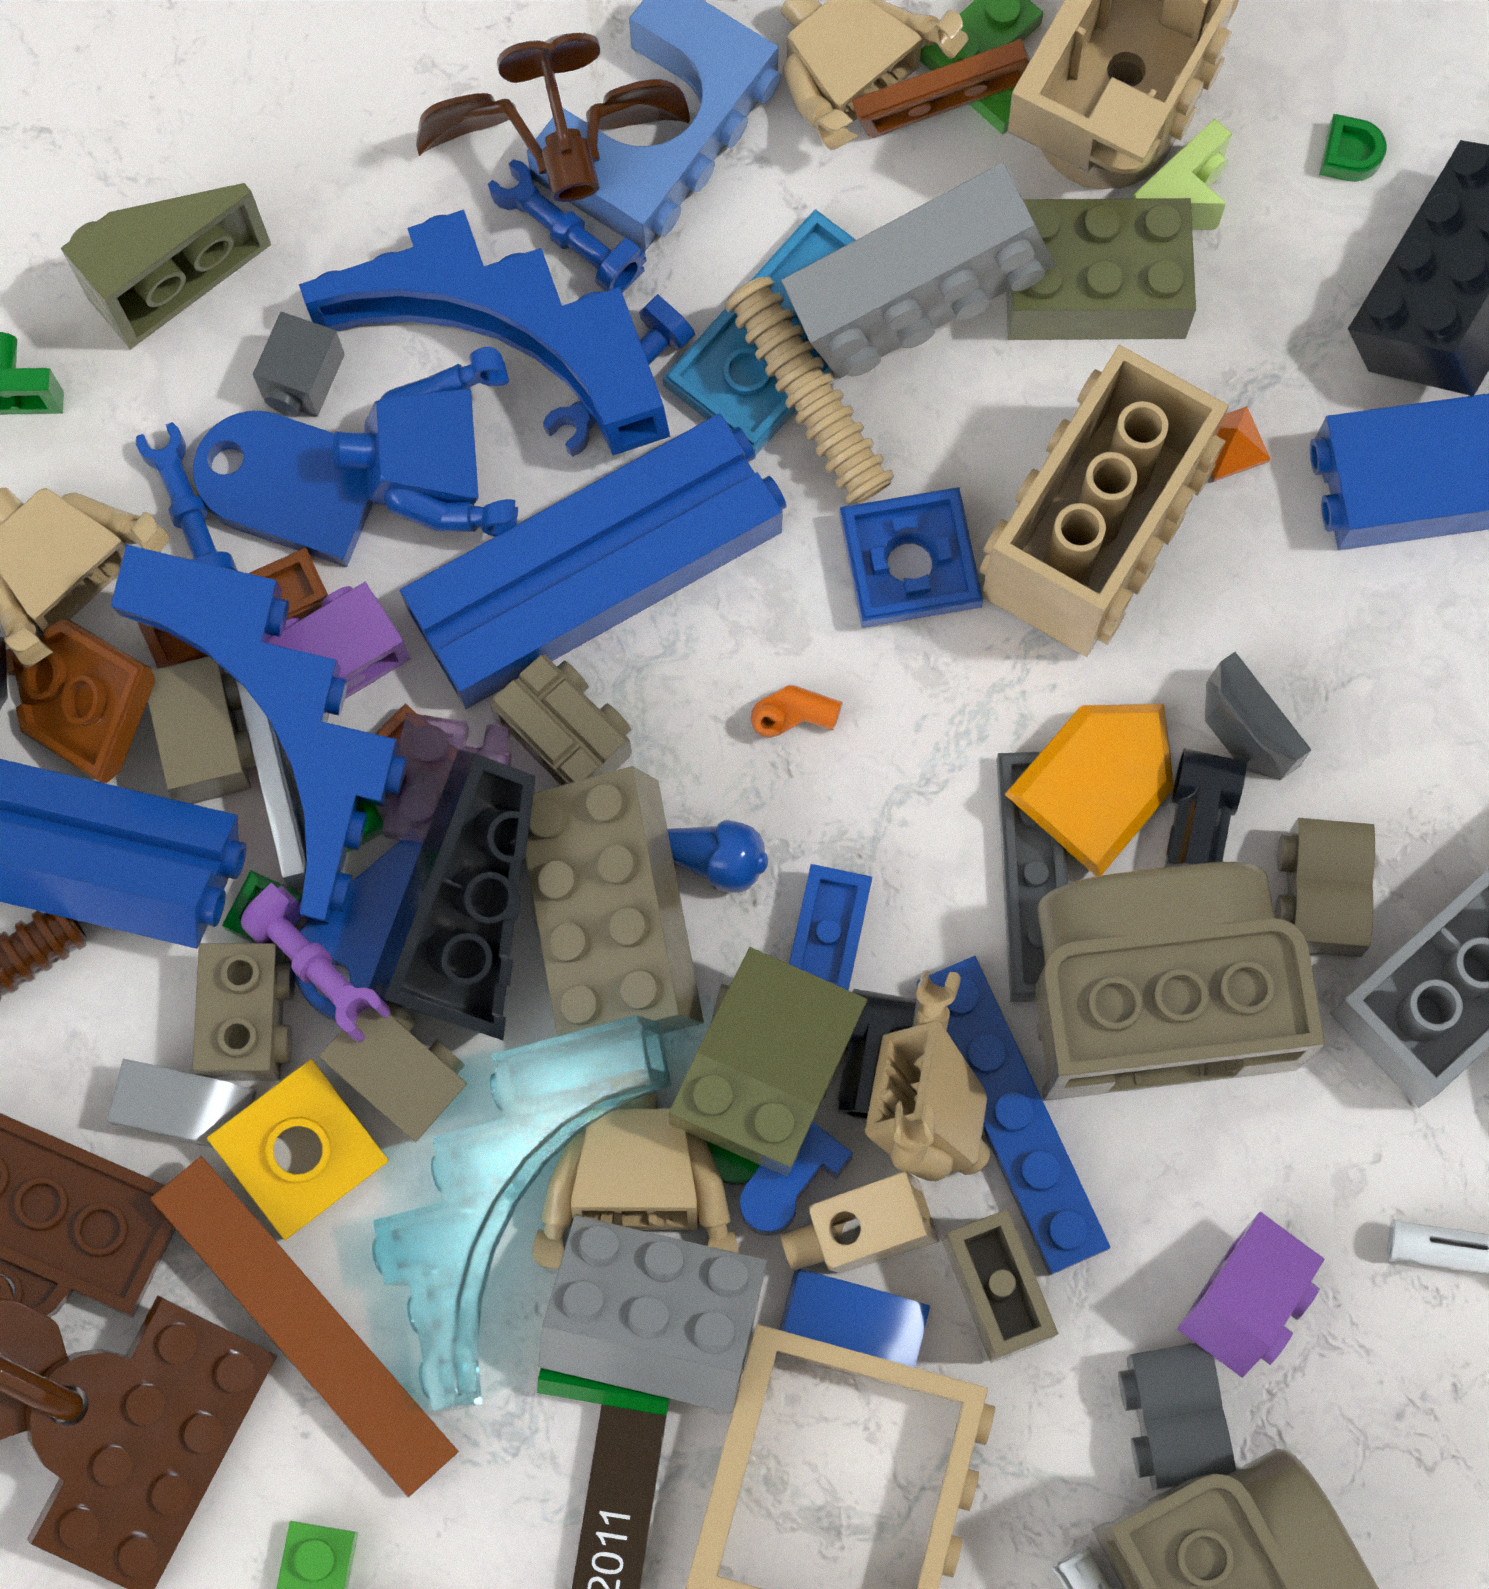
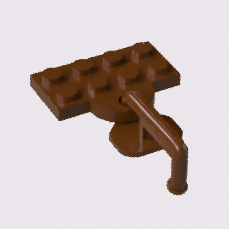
[0,1113,175,1318]
[0,1295,277,1589]

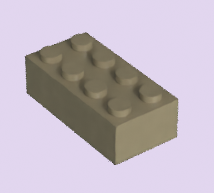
[526,766,704,1052]

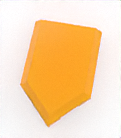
[1005,704,1174,877]

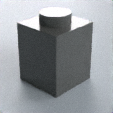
[252,311,345,417]

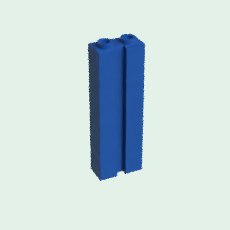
[1310,393,1489,551]
[400,413,787,709]
[0,759,246,949]

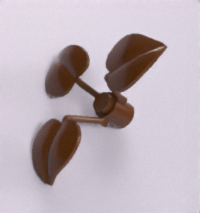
[416,33,690,202]

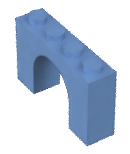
[527,0,781,251]

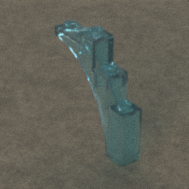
[372,1015,672,1411]

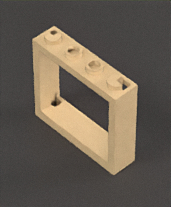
[685,1324,995,1589]

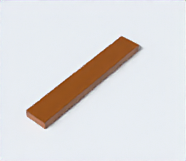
[150,1156,459,1498]

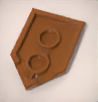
[6,619,155,783]

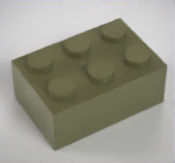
[1006,198,1196,340]

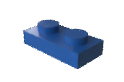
[789,864,872,991]

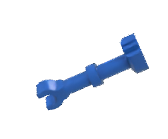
[488,159,647,293]
[543,294,695,457]
[136,422,238,571]

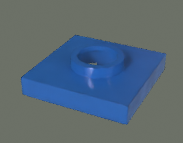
[839,487,983,628]

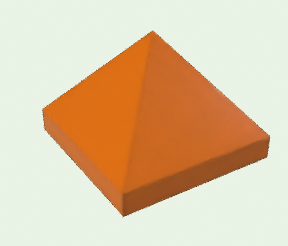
[1211,406,1271,482]

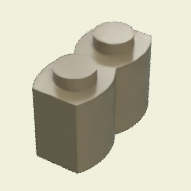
[1275,818,1375,957]

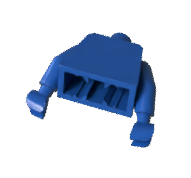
[332,347,518,537]

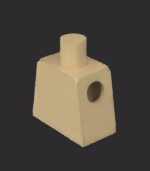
[781,1171,940,1273]

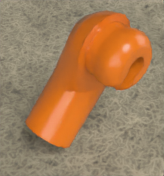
[751,685,843,738]

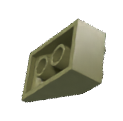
[61,183,271,350]
[669,947,868,1177]

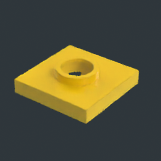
[207,1058,389,1241]

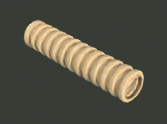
[725,277,894,505]

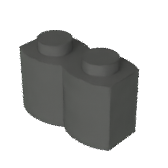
[1118,1343,1236,1490]

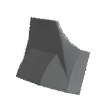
[1205,652,1312,780]

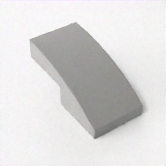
[107,1058,257,1148]

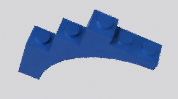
[299,209,671,456]
[111,544,407,923]

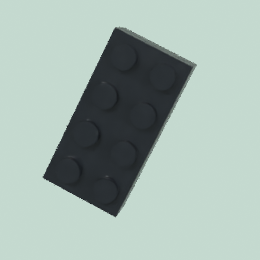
[1348,140,1489,396]

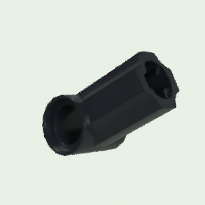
[1164,748,1247,868]
[838,989,916,1120]

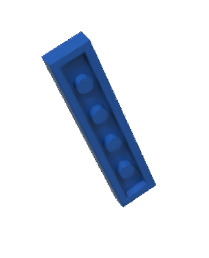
[916,956,1111,1276]

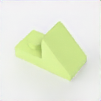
[1132,118,1232,230]

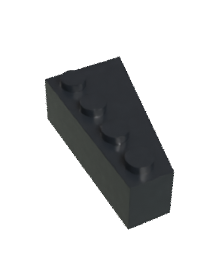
[369,749,536,1041]

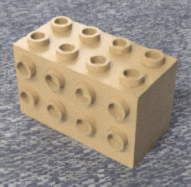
[979,344,1229,657]

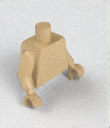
[780,0,969,150]
[0,487,171,668]
[865,970,990,1182]
[532,1077,738,1270]

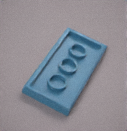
[663,209,856,456]

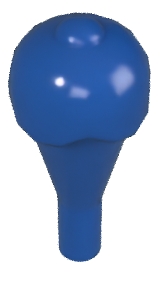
[668,820,768,893]

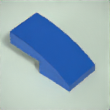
[779,1269,930,1368]

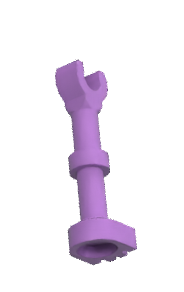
[241,882,391,1043]

